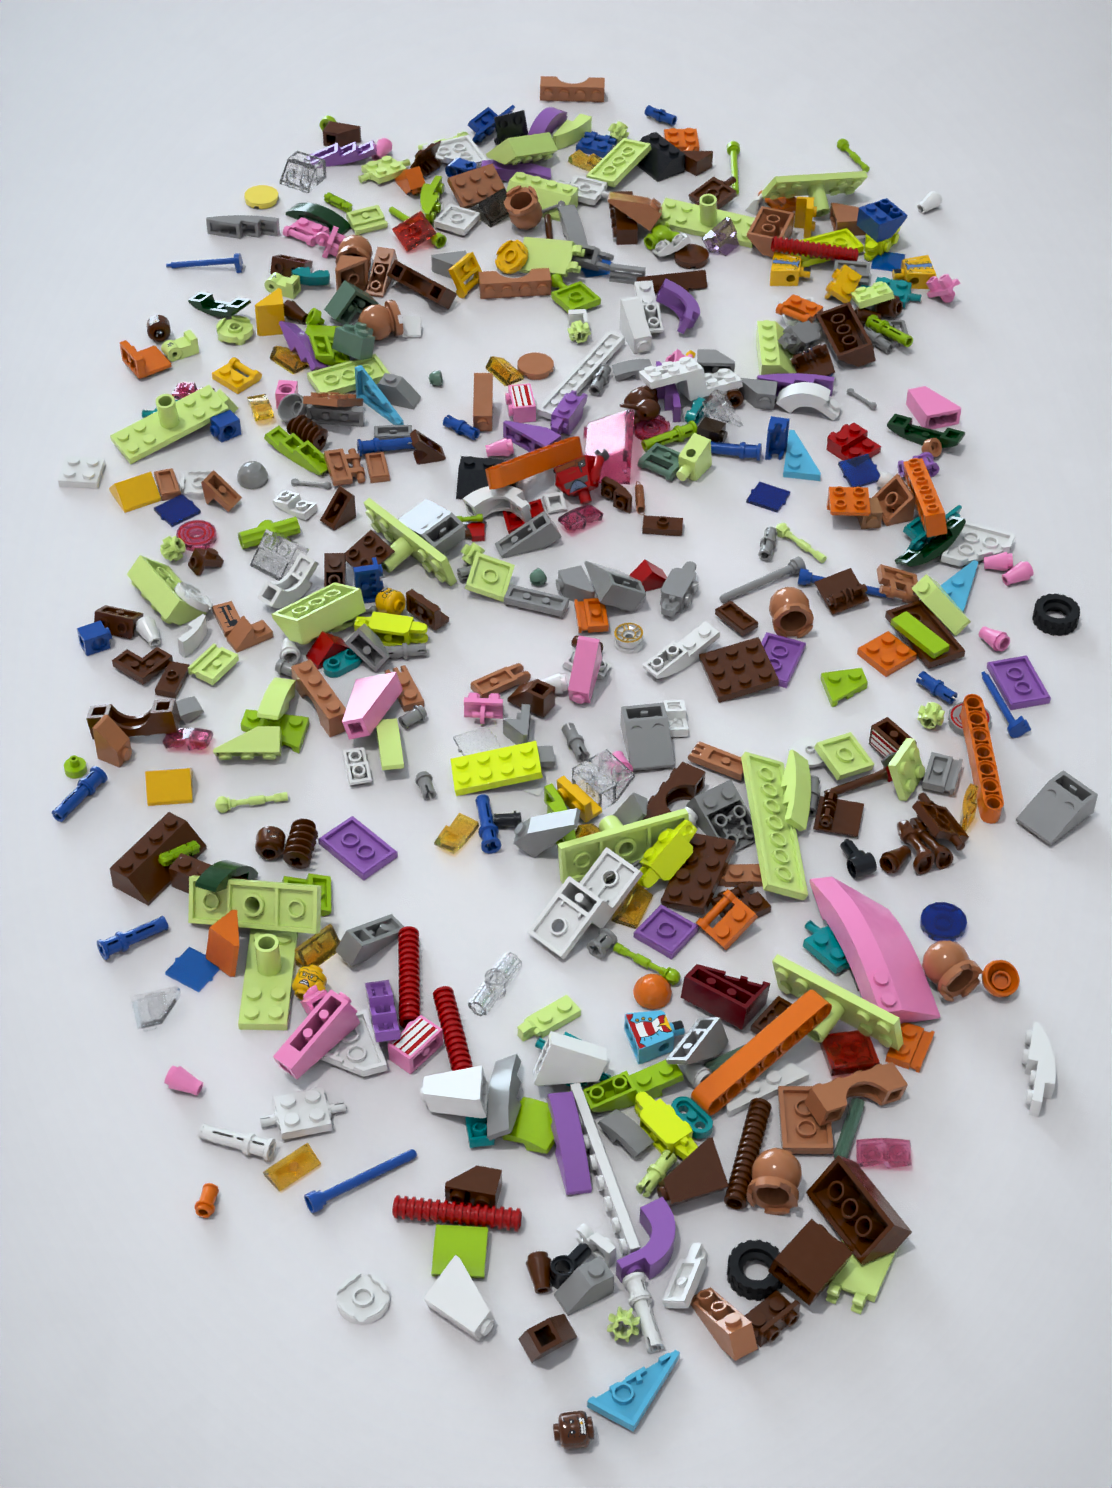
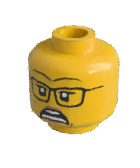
[375,588,406,615]
[292,965,327,1000]

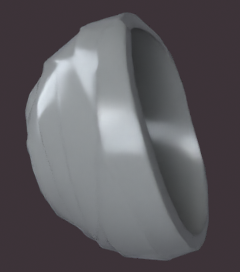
[278,393,307,423]
[237,461,268,489]

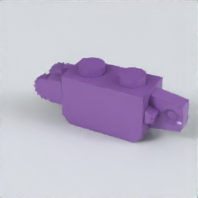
[550,390,588,435]

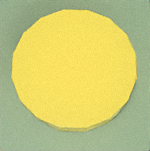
[244,185,279,209]

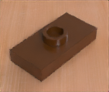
[642,515,683,536]
[715,600,758,636]
[155,661,190,698]
[750,996,792,1034]

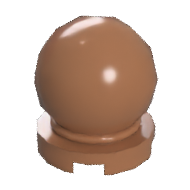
[503,185,543,230]
[335,235,373,272]
[358,300,404,340]
[769,587,814,638]
[922,941,983,1001]
[747,1148,802,1215]

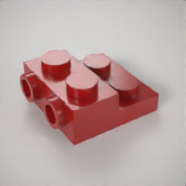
[827,423,881,468]

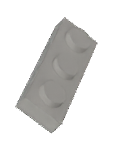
[306,404,365,427]
[504,585,569,617]

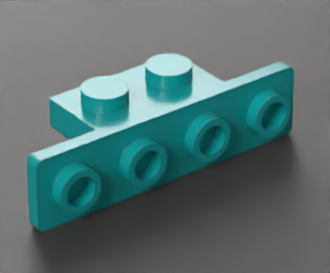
[903,505,962,551]

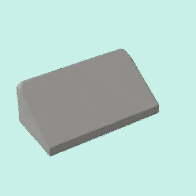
[613,793,648,825]

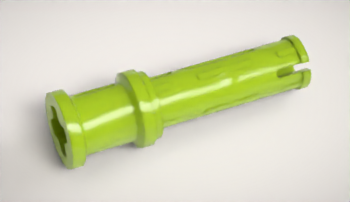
[865,314,913,347]
[641,420,697,452]

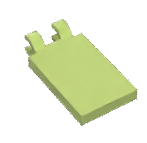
[518,237,585,277]
[826,1240,898,1314]

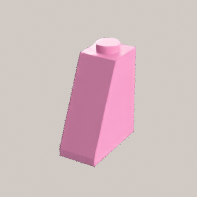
[906,386,961,429]
[568,636,602,704]

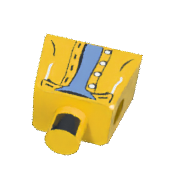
[769,252,811,286]
[892,255,936,289]

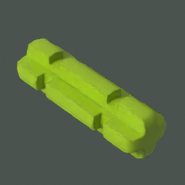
[324,192,353,213]
[158,840,200,867]

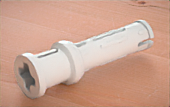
[198,1123,276,1161]
[622,1272,664,1353]

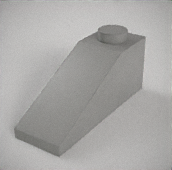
[495,511,562,558]
[513,808,581,858]
[335,914,404,966]
[666,1017,729,1064]

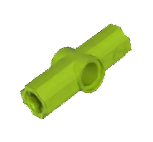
[238,517,301,549]

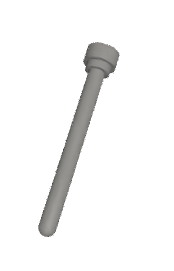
[719,556,806,602]

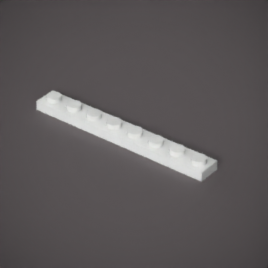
[537,331,625,420]
[570,1083,640,1256]

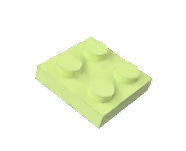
[851,281,894,309]
[464,552,515,602]
[814,732,875,781]
[888,738,925,801]

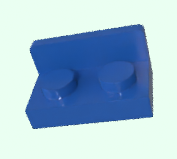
[353,557,384,603]

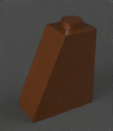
[657,1137,729,1207]

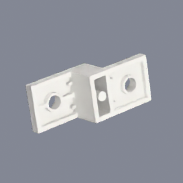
[639,357,743,401]
[527,847,643,959]

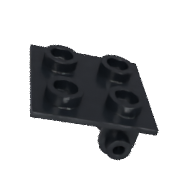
[494,110,528,145]

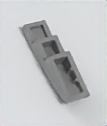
[557,205,588,245]
[206,215,280,239]
[487,1054,521,1141]

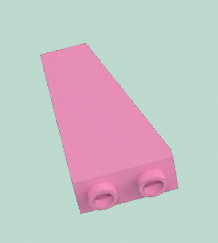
[342,672,403,740]
[273,989,360,1079]

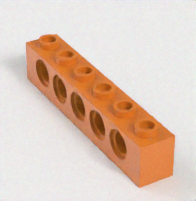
[903,458,947,538]

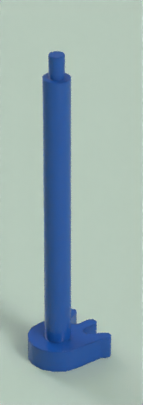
[166,253,243,273]
[981,671,1031,738]

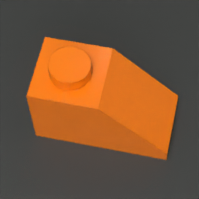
[395,166,425,195]

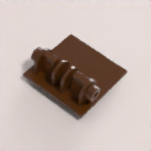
[410,140,442,177]
[790,343,835,376]
[345,530,395,567]
[814,568,869,615]
[813,789,864,837]

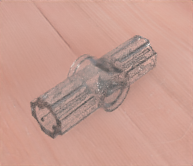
[468,952,522,1017]

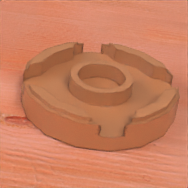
[517,353,554,380]

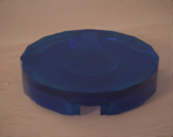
[920,902,967,941]

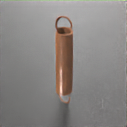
[635,481,645,515]

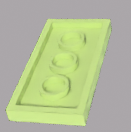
[586,138,652,187]
[307,354,390,394]

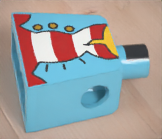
[624,1010,685,1064]

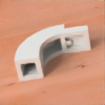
[463,485,532,523]

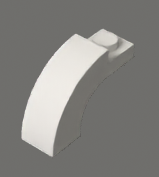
[776,382,841,421]
[257,552,319,609]

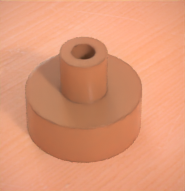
[921,438,942,457]

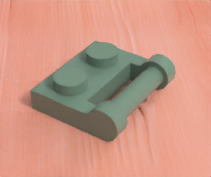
[637,442,680,481]

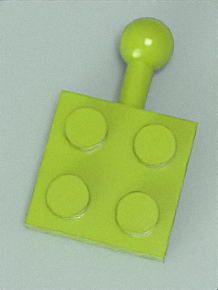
[551,274,601,313]

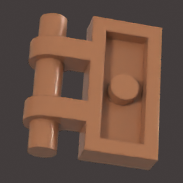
[324,448,365,486]
[877,564,919,603]

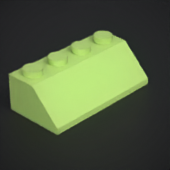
[486,132,558,165]
[502,172,578,221]
[756,320,796,375]
[126,555,207,625]
[271,582,366,645]

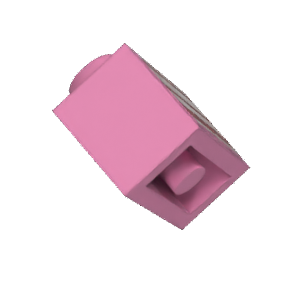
[505,383,536,423]
[388,1015,443,1075]

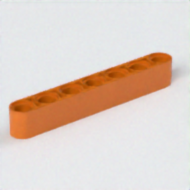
[485,436,583,489]
[960,694,1004,824]
[691,990,832,1115]

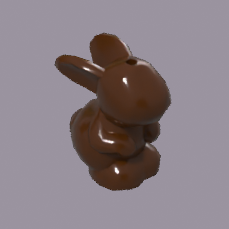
[619,385,661,426]

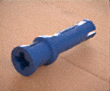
[357,437,415,457]
[711,442,762,461]
[51,766,108,822]
[475,794,501,854]
[97,916,169,960]

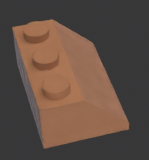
[747,206,795,258]

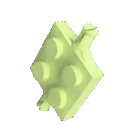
[358,156,411,184]

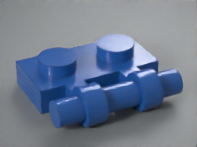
[576,131,617,158]

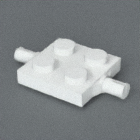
[558,175,610,206]
[260,1087,346,1140]

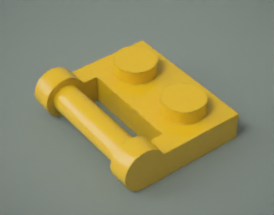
[448,252,482,298]
[212,357,262,394]

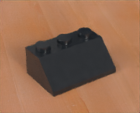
[637,132,686,182]
[456,456,519,500]

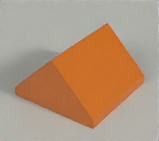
[206,910,239,977]

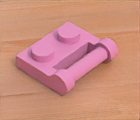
[283,217,329,247]

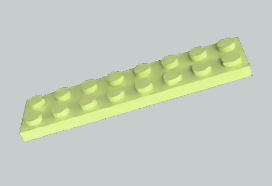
[741,752,808,901]

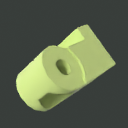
[264,273,301,299]
[161,330,199,361]

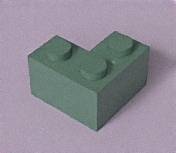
[324,280,379,325]
[332,322,375,360]

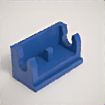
[765,416,790,460]

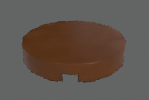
[674,244,709,269]

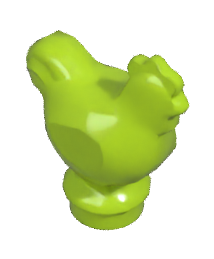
[644,222,680,250]

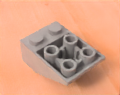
[398,499,465,554]
[584,561,646,612]
[620,702,675,771]
[1016,770,1098,845]
[686,780,755,853]

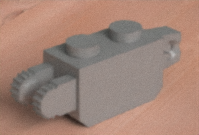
[571,242,614,272]
[778,320,822,355]
[660,561,698,617]

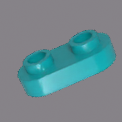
[685,397,707,425]
[323,648,362,678]
[671,1096,713,1139]

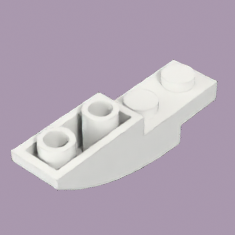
[634,280,664,333]
[643,621,720,679]
[1022,1021,1056,1117]

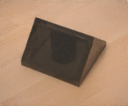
[470,188,509,227]

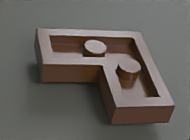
[112,647,173,685]

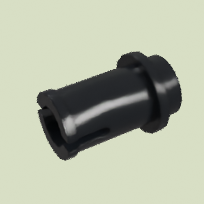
[494,811,522,828]

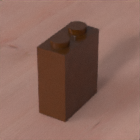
[768,1219,853,1306]

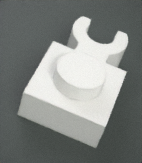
[576,1223,616,1267]

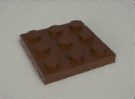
[699,637,779,703]

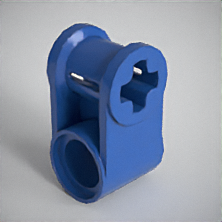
[445,157,477,177]

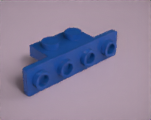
[468,105,515,143]

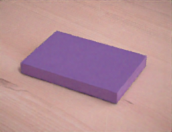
[761,632,806,688]
[987,655,1051,710]
[318,816,398,881]

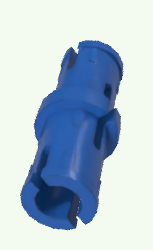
[645,105,677,126]
[443,415,480,440]
[916,671,958,704]

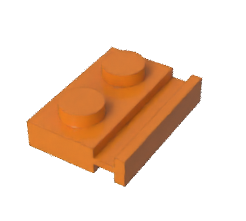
[574,598,609,633]
[885,1022,935,1073]

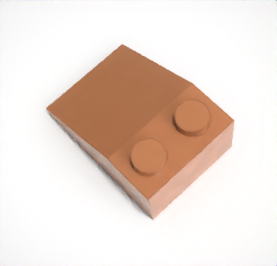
[607,192,662,231]

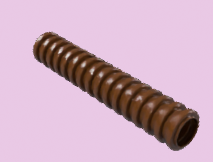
[724,1098,772,1210]

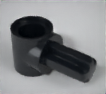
[840,839,877,879]
[550,1243,592,1289]

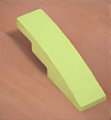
[781,749,811,831]

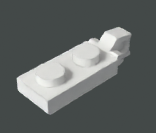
[662,1243,708,1309]

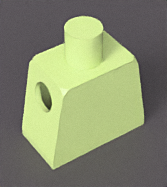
[676,433,712,481]

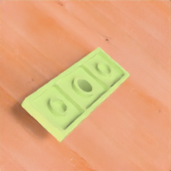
[761,171,868,217]
[654,194,755,248]
[110,385,229,464]
[364,498,457,586]
[557,808,689,884]
[188,875,321,934]
[238,928,298,1030]
[772,954,904,1051]

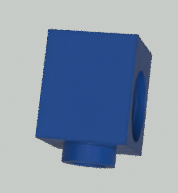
[210,410,241,443]
[77,620,112,656]

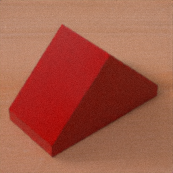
[629,559,667,592]
[306,631,349,669]

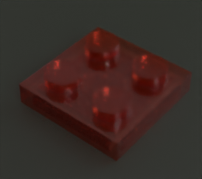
[392,211,436,252]
[819,1030,880,1076]

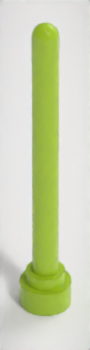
[727,141,740,194]
[389,207,447,248]

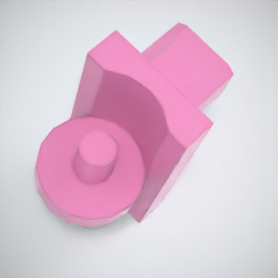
[315,226,346,258]
[926,274,960,303]
[464,692,503,724]

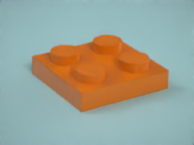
[664,128,699,151]
[857,631,917,677]

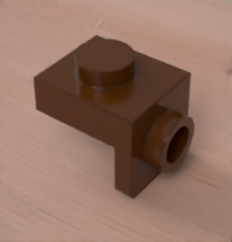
[188,548,224,576]

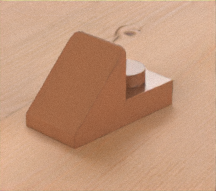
[201,470,242,512]
[226,616,273,653]

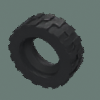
[1032,593,1080,636]
[727,1240,783,1301]

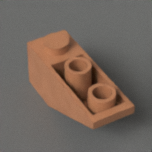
[366,247,398,297]
[690,1287,758,1361]

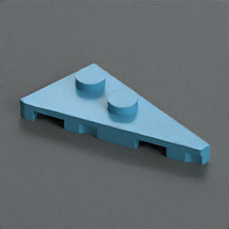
[355,365,404,425]
[783,430,821,481]
[940,560,978,613]
[587,1350,680,1432]

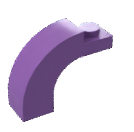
[528,107,568,135]
[656,278,700,334]
[616,1197,676,1283]

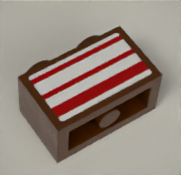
[869,717,917,757]

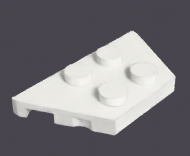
[726,1057,809,1118]

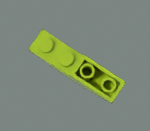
[420,175,445,229]
[583,1059,684,1112]

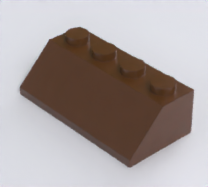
[815,302,876,367]
[110,812,207,906]
[806,1155,912,1264]

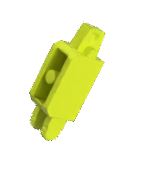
[864,226,901,261]
[354,611,428,646]
[636,820,698,888]
[634,1092,698,1160]

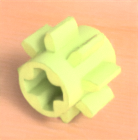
[608,121,629,142]
[567,320,591,344]
[160,536,185,561]
[460,542,485,566]
[917,702,945,729]
[607,1306,640,1342]

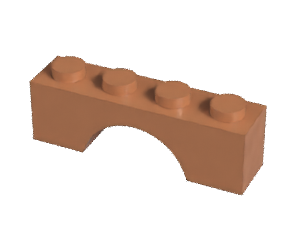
[540,76,605,102]
[478,268,551,299]
[291,659,346,737]
[804,1062,908,1126]

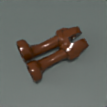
[897,817,954,875]

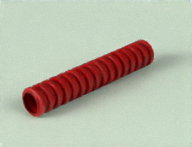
[771,236,859,261]
[398,926,420,1028]
[433,986,473,1071]
[392,1195,522,1232]

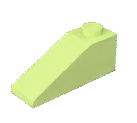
[912,574,971,636]

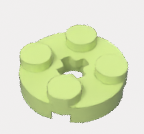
[216,315,253,345]

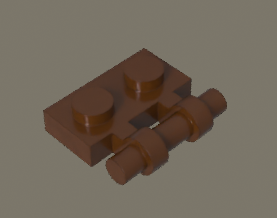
[711,881,771,918]

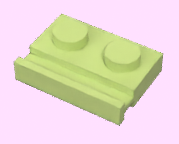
[346,205,388,235]
[188,644,239,685]

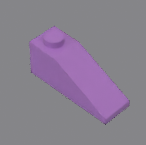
[503,420,561,452]

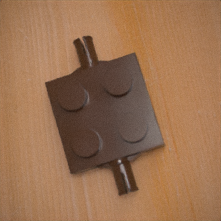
[689,176,737,209]
[912,792,969,851]

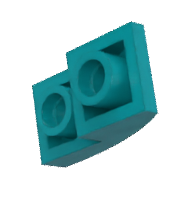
[292,267,330,286]
[464,1101,495,1148]

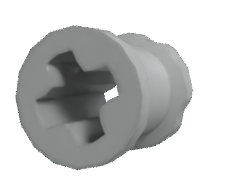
[587,928,617,959]

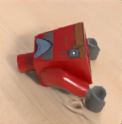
[553,448,610,505]

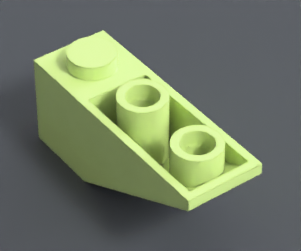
[213,726,282,760]

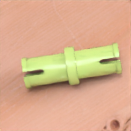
[636,1150,677,1197]

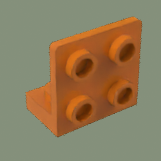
[120,340,172,379]
[827,486,871,516]

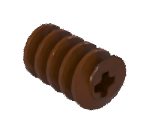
[287,415,328,451]
[283,818,318,869]

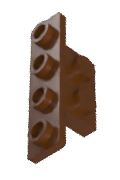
[636,270,707,294]

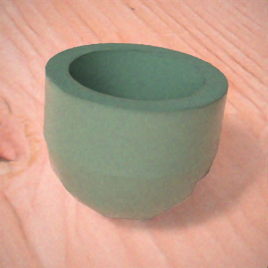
[429,370,443,386]
[530,568,547,586]

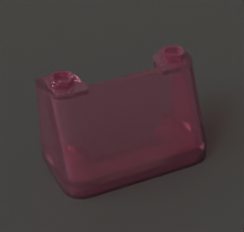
[583,410,635,485]

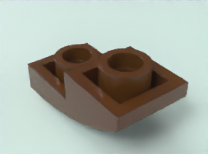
[601,476,632,514]

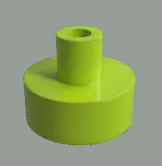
[320,115,337,131]
[306,308,325,325]
[64,755,87,779]

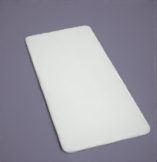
[507,780,546,796]

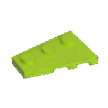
[241,709,309,753]

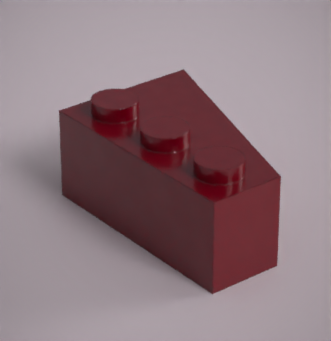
[681,964,770,1030]

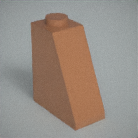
[829,203,866,236]
[473,373,493,431]

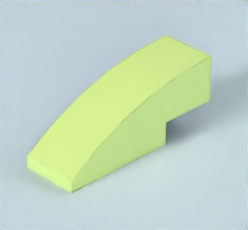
[553,114,592,150]
[257,677,296,720]
[376,718,404,770]

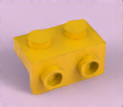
[794,196,817,238]
[824,264,862,304]
[557,775,602,823]

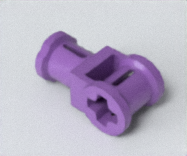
[898,452,939,477]

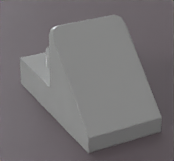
[503,704,530,745]

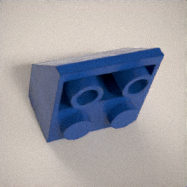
[857,198,908,242]

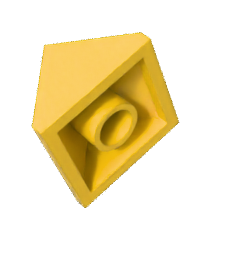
[255,288,285,336]
[109,472,161,513]
[145,768,193,806]

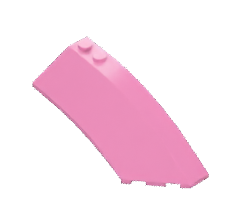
[809,876,940,1024]

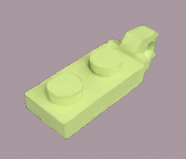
[517,995,581,1042]

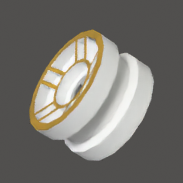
[614,623,643,654]

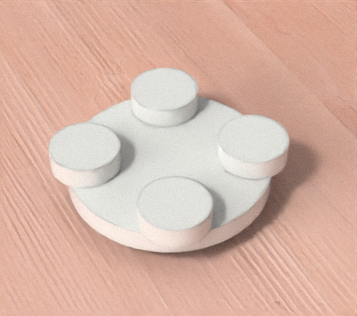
[788,737,826,769]

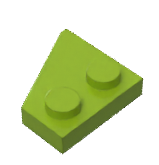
[820,668,868,707]

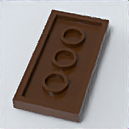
[885,600,965,669]
[661,833,736,915]

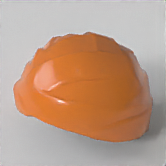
[981,960,1020,998]
[633,974,672,1009]

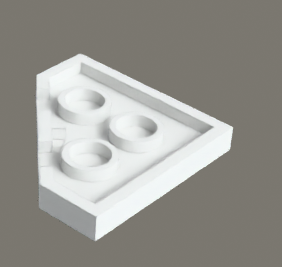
[422,135,487,168]
[941,522,1015,567]
[296,1009,387,1077]

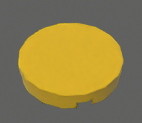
[495,240,528,274]

